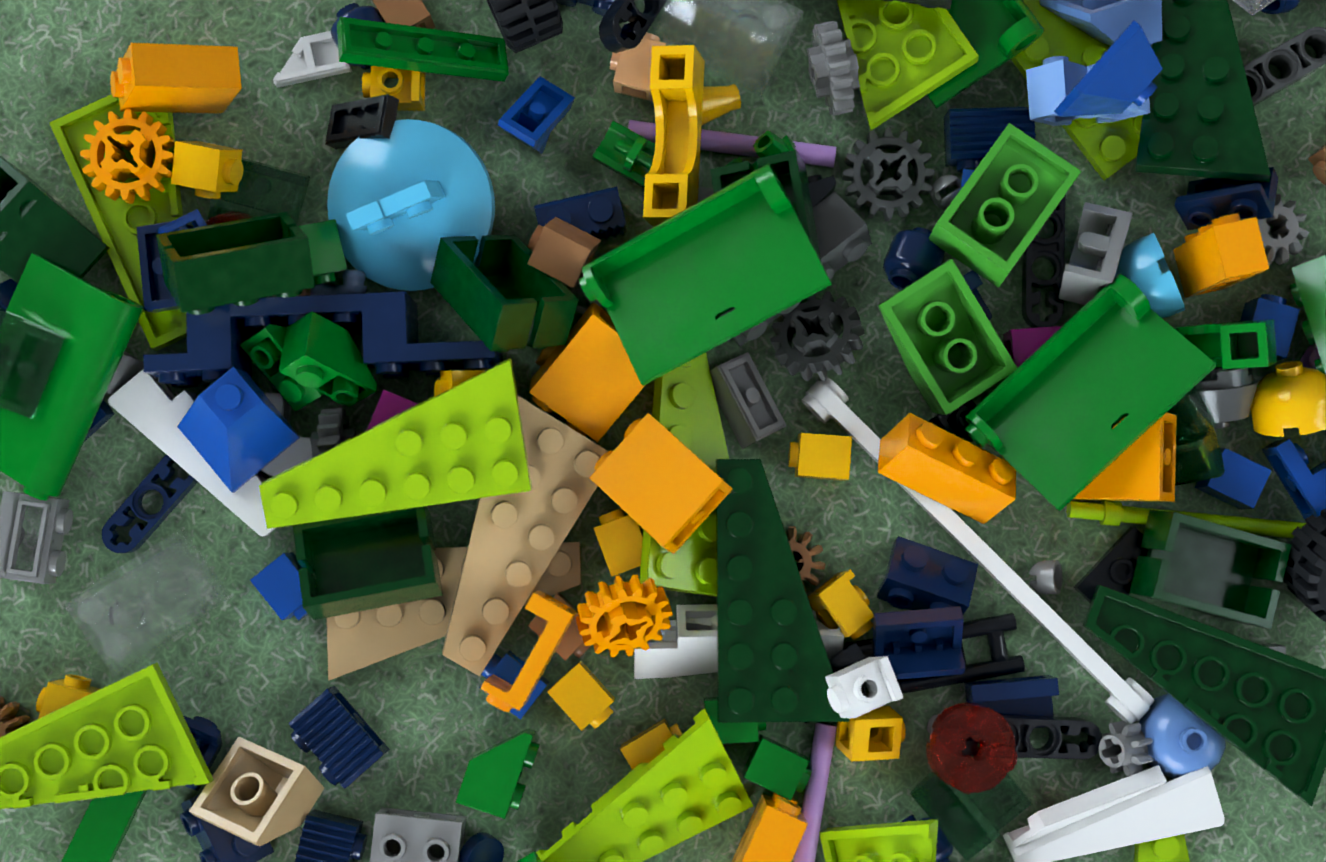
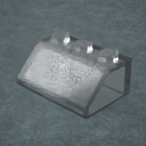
[654,0,804,98]

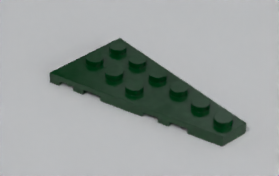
[1136,0,1271,182]
[716,459,850,723]
[1083,585,1326,806]

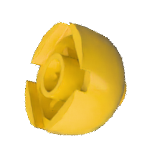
[1251,361,1326,437]

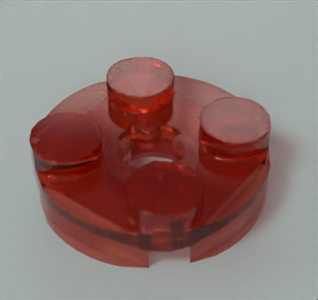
[926,703,1018,794]

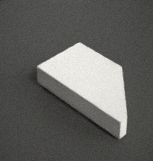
[273,31,352,88]

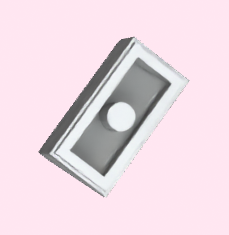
[710,352,787,449]

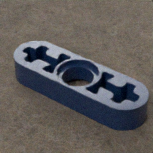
[102,455,198,553]

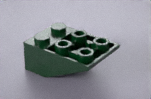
[0,156,110,284]

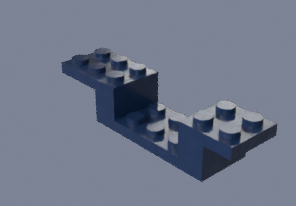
[143,292,503,388]

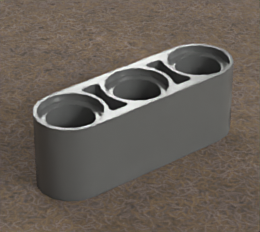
[1244,27,1326,106]

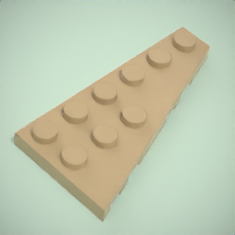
[442,395,608,677]
[327,542,582,681]

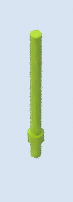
[1066,500,1306,538]

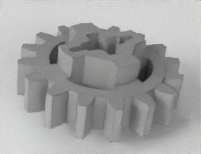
[807,20,860,116]

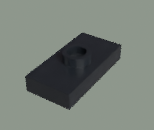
[325,94,399,150]
[1073,526,1148,604]

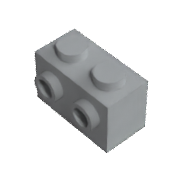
[370,807,467,862]

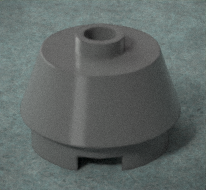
[1176,367,1259,429]

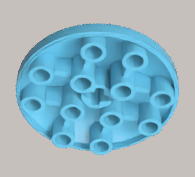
[327,119,495,291]

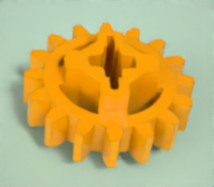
[80,108,175,204]
[576,574,673,658]

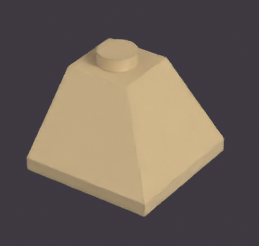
[189,736,324,847]

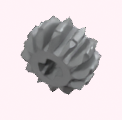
[1257,194,1310,265]

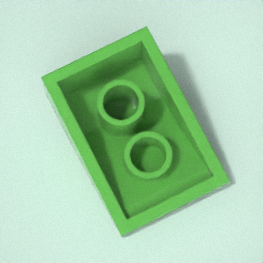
[928,123,1082,288]
[878,259,1017,415]

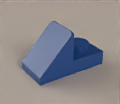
[498,76,575,154]
[1261,438,1326,520]

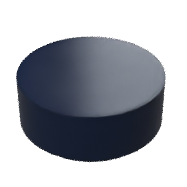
[459,832,504,862]

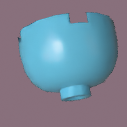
[1115,233,1185,318]

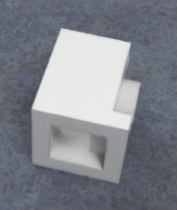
[825,656,904,718]

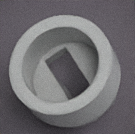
[930,175,961,210]
[1029,560,1063,594]

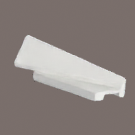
[108,369,277,537]
[634,604,844,679]
[1003,765,1225,862]

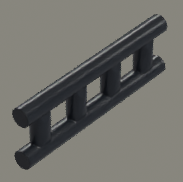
[846,613,1025,697]

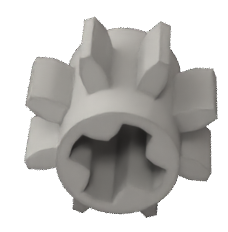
[1099,721,1153,776]

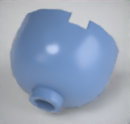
[1139,694,1226,779]

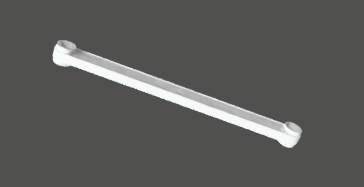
[801,377,1155,725]

